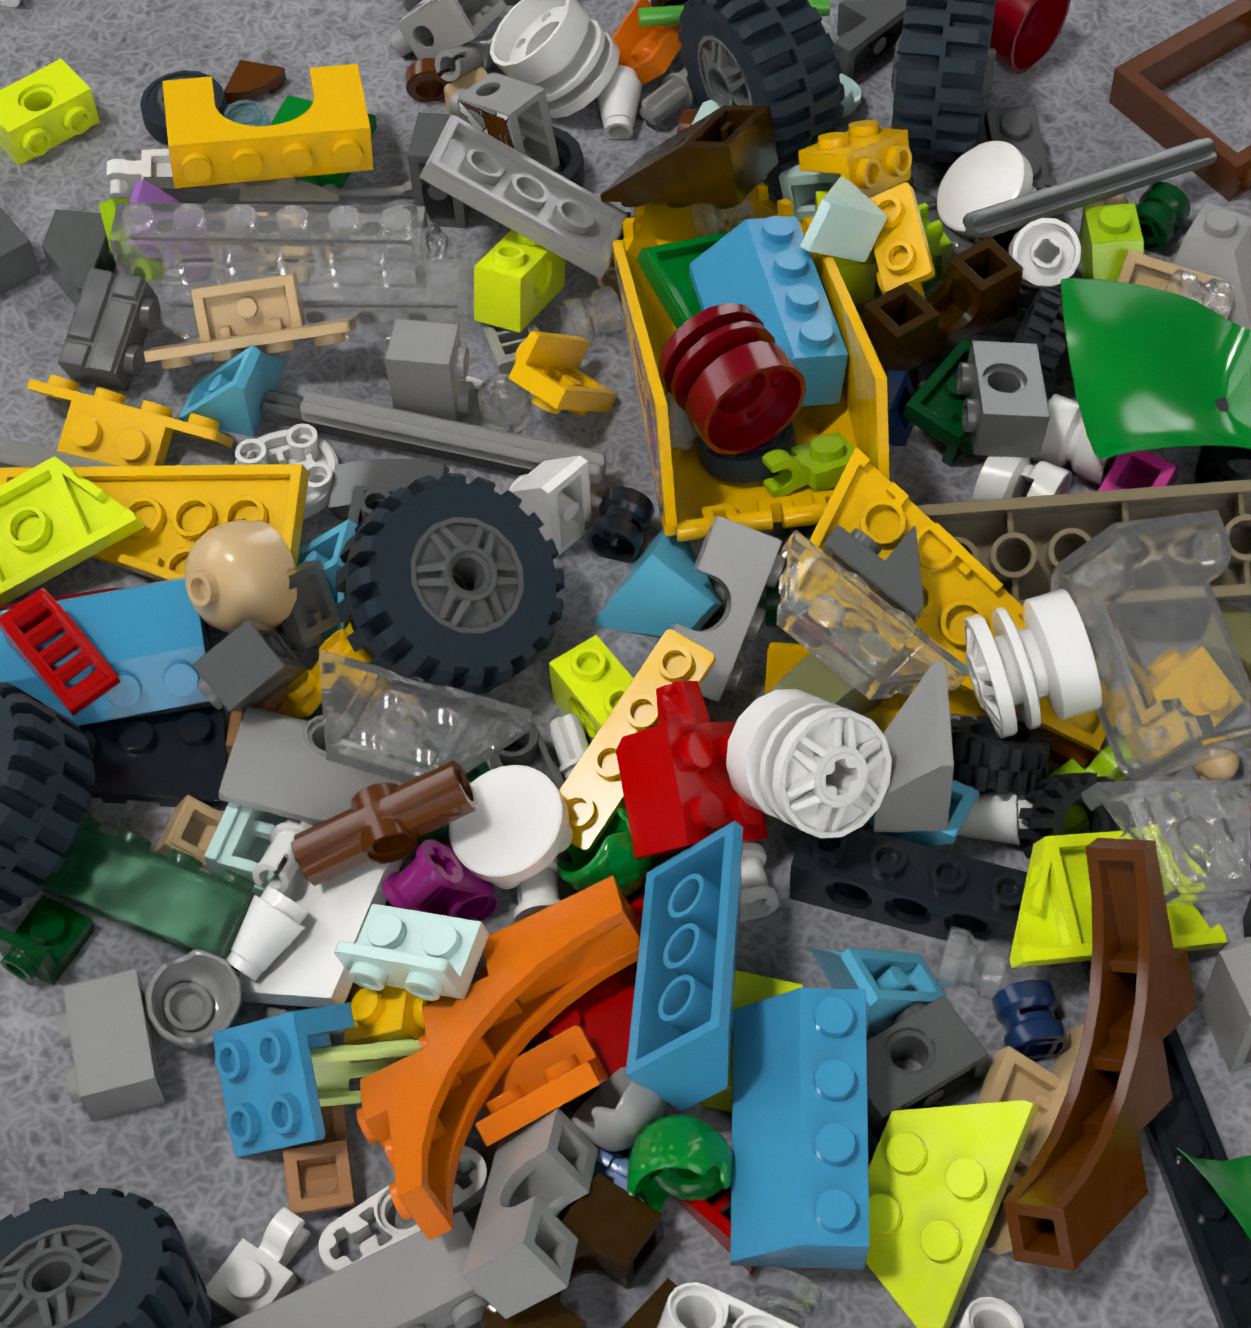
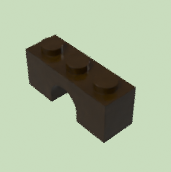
[863,237,1023,372]
[480,1173,664,1328]

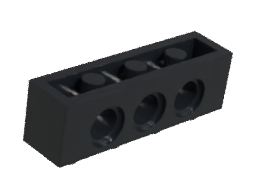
[789,828,1027,958]

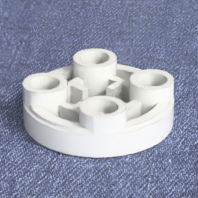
[937,141,1037,244]
[234,423,338,519]
[449,765,573,889]

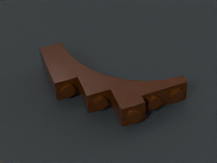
[1003,838,1197,1271]

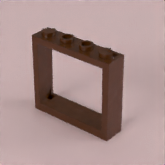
[1109,0,1251,201]

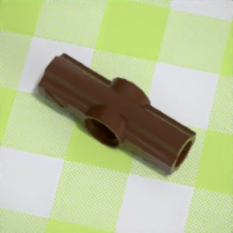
[290,760,478,886]

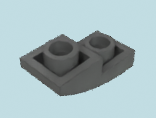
[328,459,449,520]

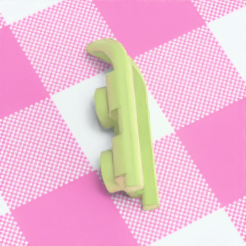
[310,1039,421,1107]

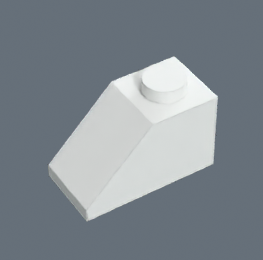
[509,455,592,559]

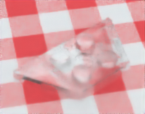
[776,530,969,700]
[319,650,532,783]
[1081,780,1251,904]

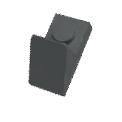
[833,0,906,80]
[823,524,924,626]

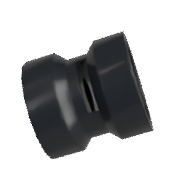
[587,486,655,563]

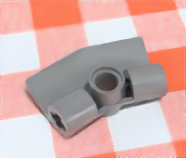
[219,706,423,825]

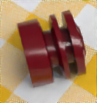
[990,0,1071,74]
[657,302,807,455]

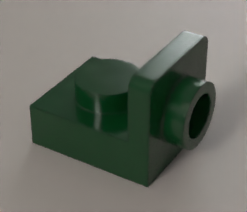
[0,895,96,986]

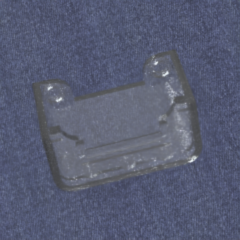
[1051,510,1251,781]

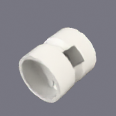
[1008,218,1081,289]
[1030,394,1118,485]
[972,456,1072,501]

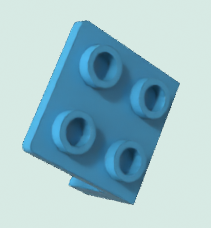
[212,1002,355,1157]

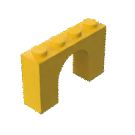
[162,64,373,189]

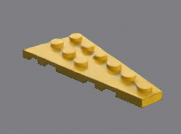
[780,447,1124,753]
[0,464,309,624]

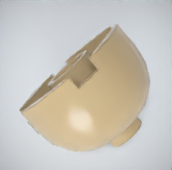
[185,518,297,633]

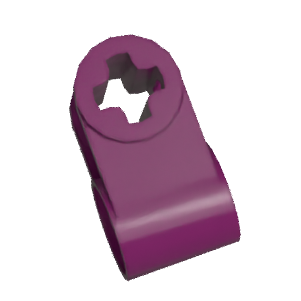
[382,840,499,921]

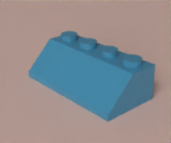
[689,216,848,406]
[0,577,210,726]
[626,821,743,1111]
[730,988,869,1270]

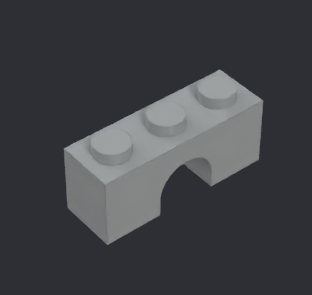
[669,515,786,702]
[461,1108,599,1319]

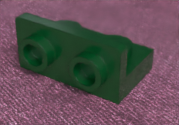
[902,338,973,467]

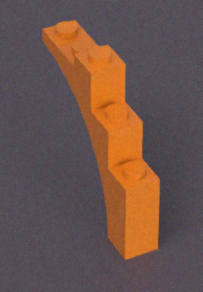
[356,876,641,1241]

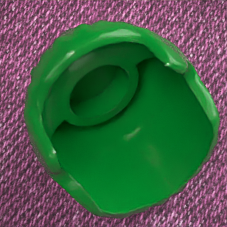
[557,808,656,895]
[627,1114,733,1212]

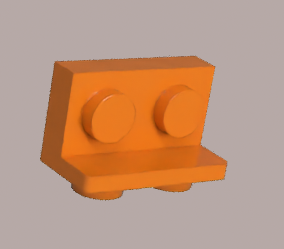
[612,0,686,85]
[475,1025,610,1146]

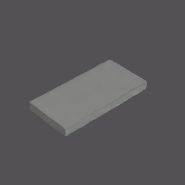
[419,114,628,279]

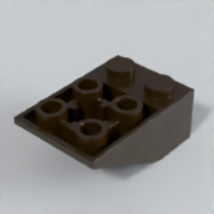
[600,105,779,209]

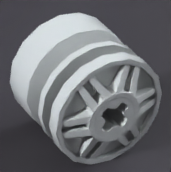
[490,0,620,118]
[963,589,1102,738]
[726,689,892,838]

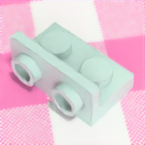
[334,903,489,1001]

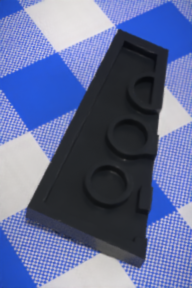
[79,706,229,811]

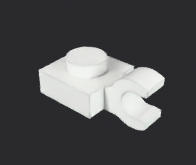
[106,149,173,198]
[205,1207,311,1319]

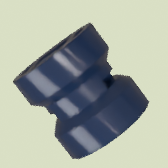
[992,980,1070,1062]

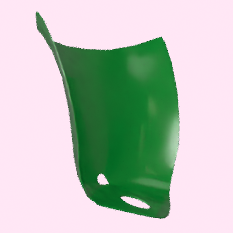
[1061,278,1251,460]

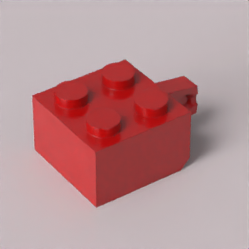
[616,681,768,859]

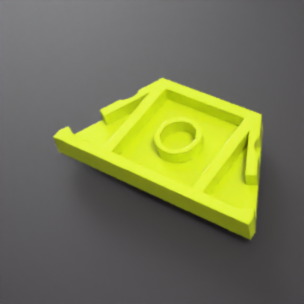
[0,456,145,605]
[1009,829,1228,968]
[866,1100,1039,1328]

